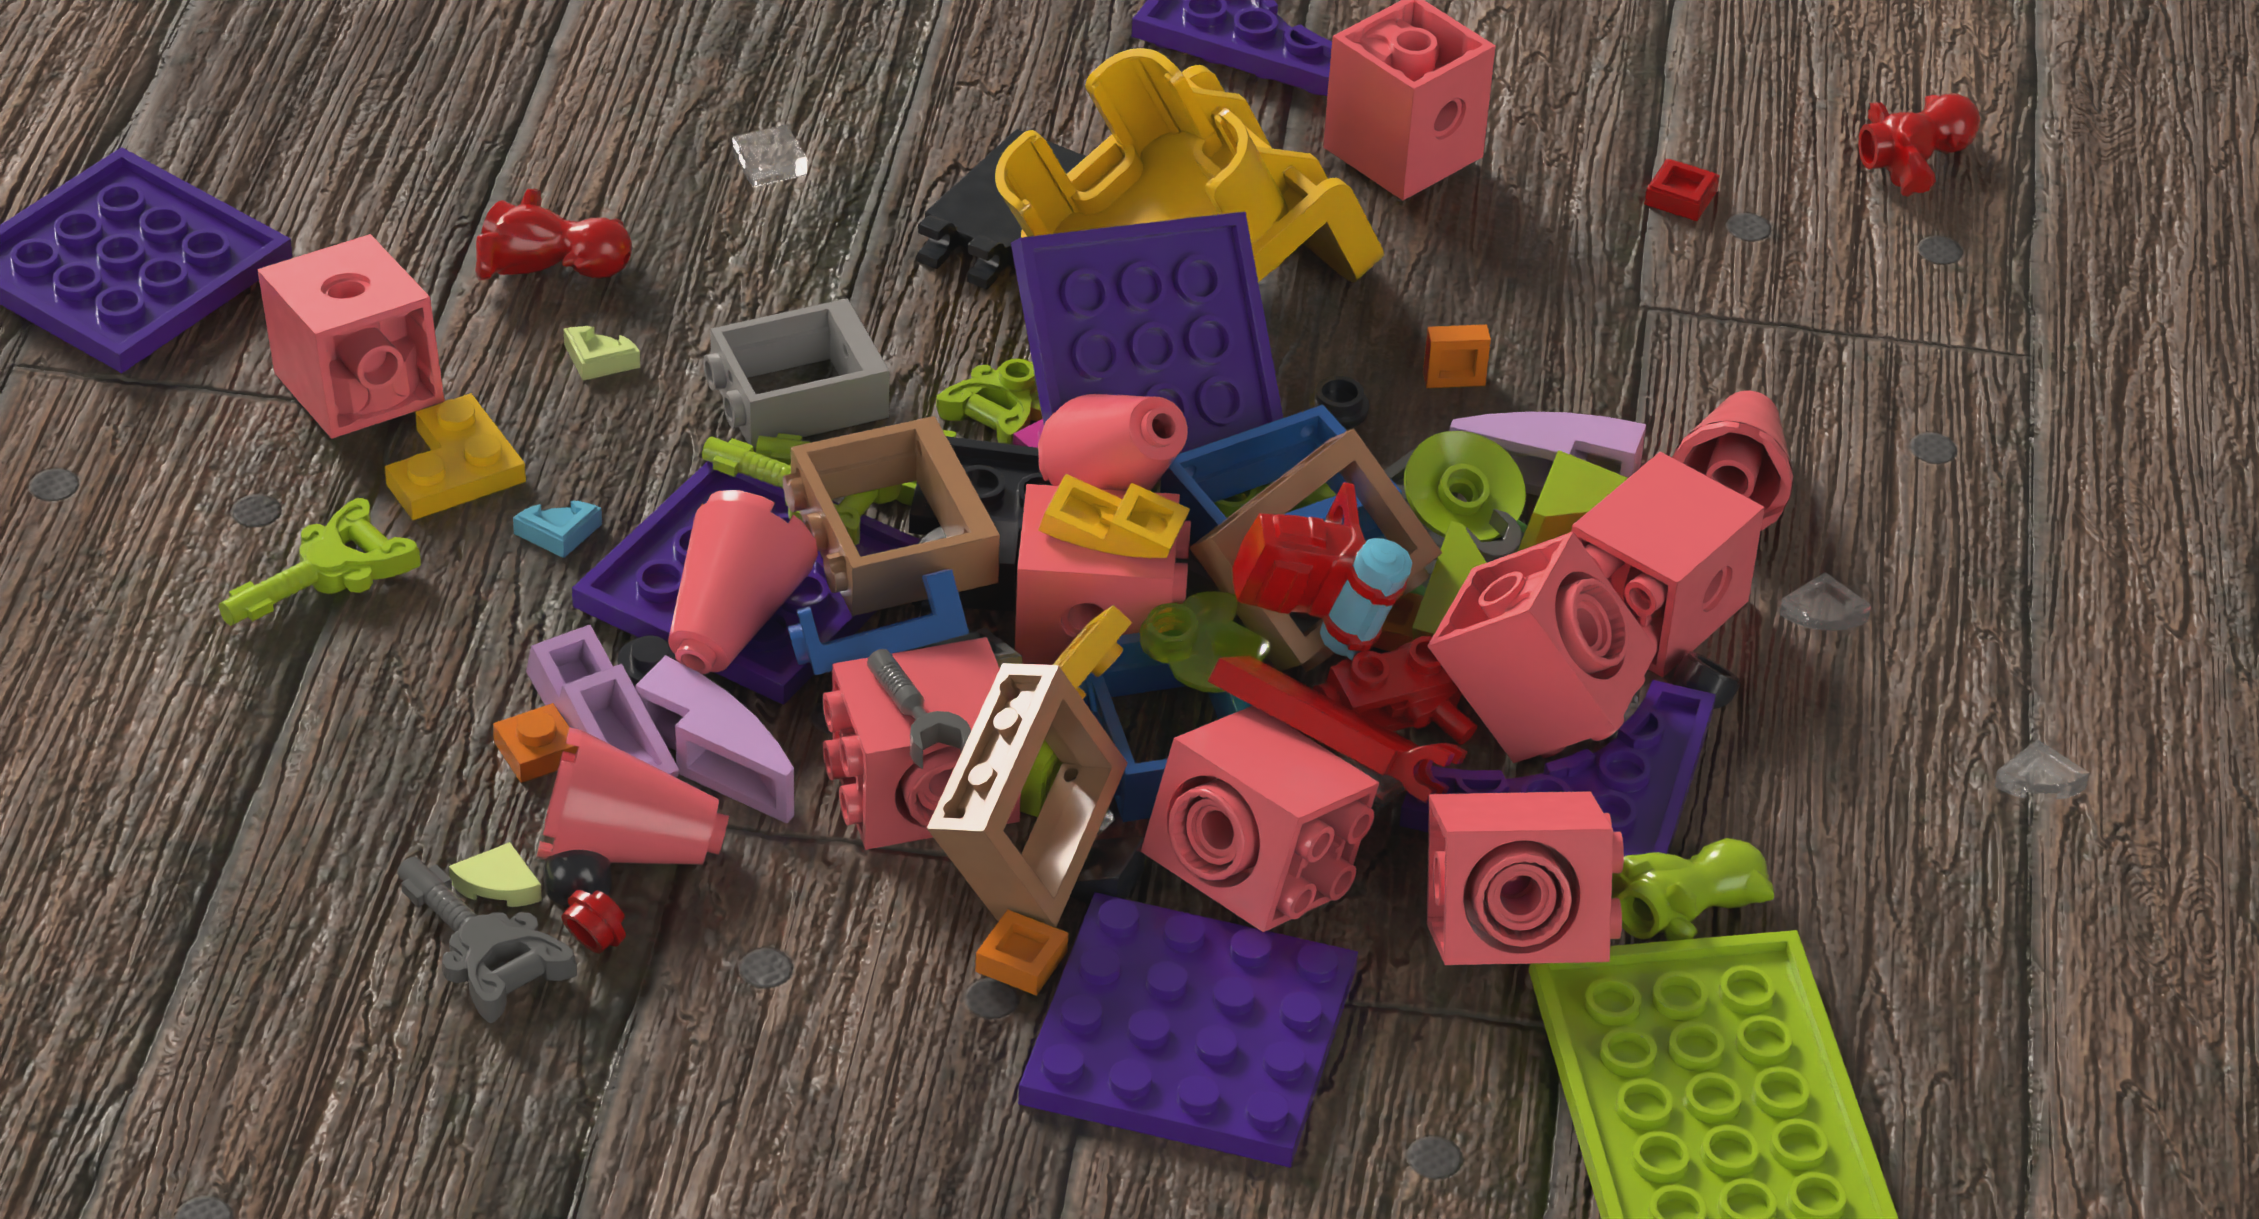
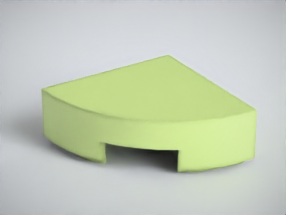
[563,326,640,381]
[449,842,542,907]

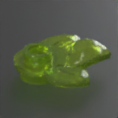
[1139,592,1270,693]

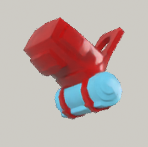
[1232,482,1413,660]

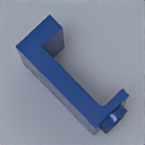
[787,569,969,675]

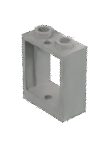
[703,298,889,448]

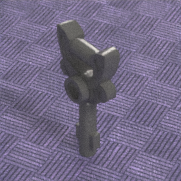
[397,857,577,1023]

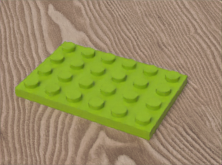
[1529,930,1898,1219]

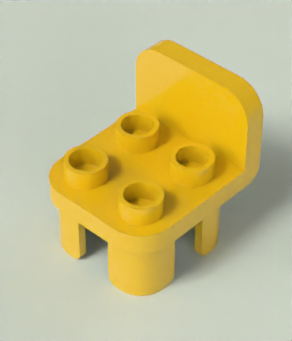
[995,48,1384,283]

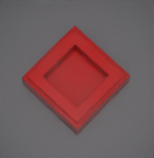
[1644,159,1720,221]

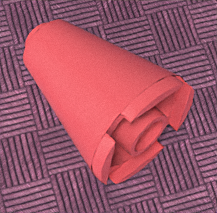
[1672,390,1793,531]
[1038,394,1188,491]
[668,490,818,674]
[536,728,729,865]

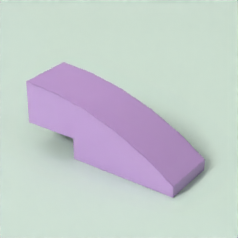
[1449,412,1646,496]
[526,625,680,777]
[636,655,794,823]

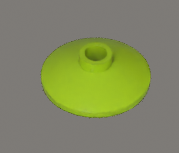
[1404,431,1526,542]

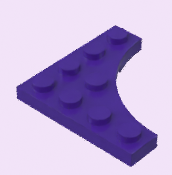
[1131,0,1332,96]
[1399,680,1716,857]

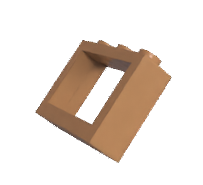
[783,416,1000,616]
[1189,428,1442,672]
[927,664,1128,928]

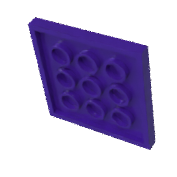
[0,147,293,373]
[1011,211,1283,454]
[572,461,921,705]
[1018,892,1358,1168]

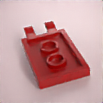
[1208,656,1468,803]

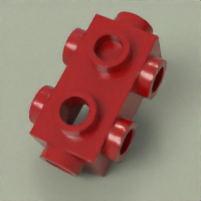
[1313,636,1477,745]

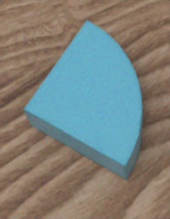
[513,501,602,558]

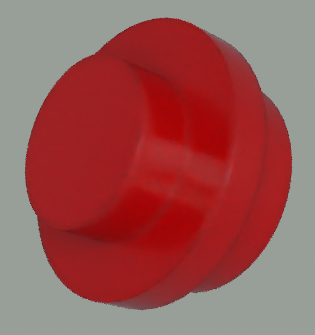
[561,890,626,954]

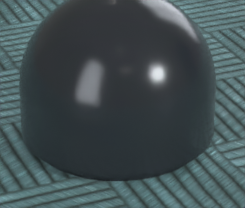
[1673,651,1741,709]
[543,849,612,907]

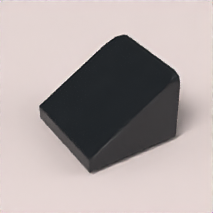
[1070,836,1145,904]

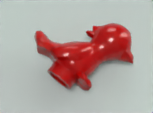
[1858,93,1980,197]
[475,188,633,280]

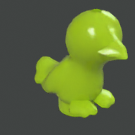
[1611,838,1774,941]

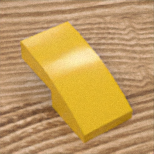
[1038,474,1190,558]

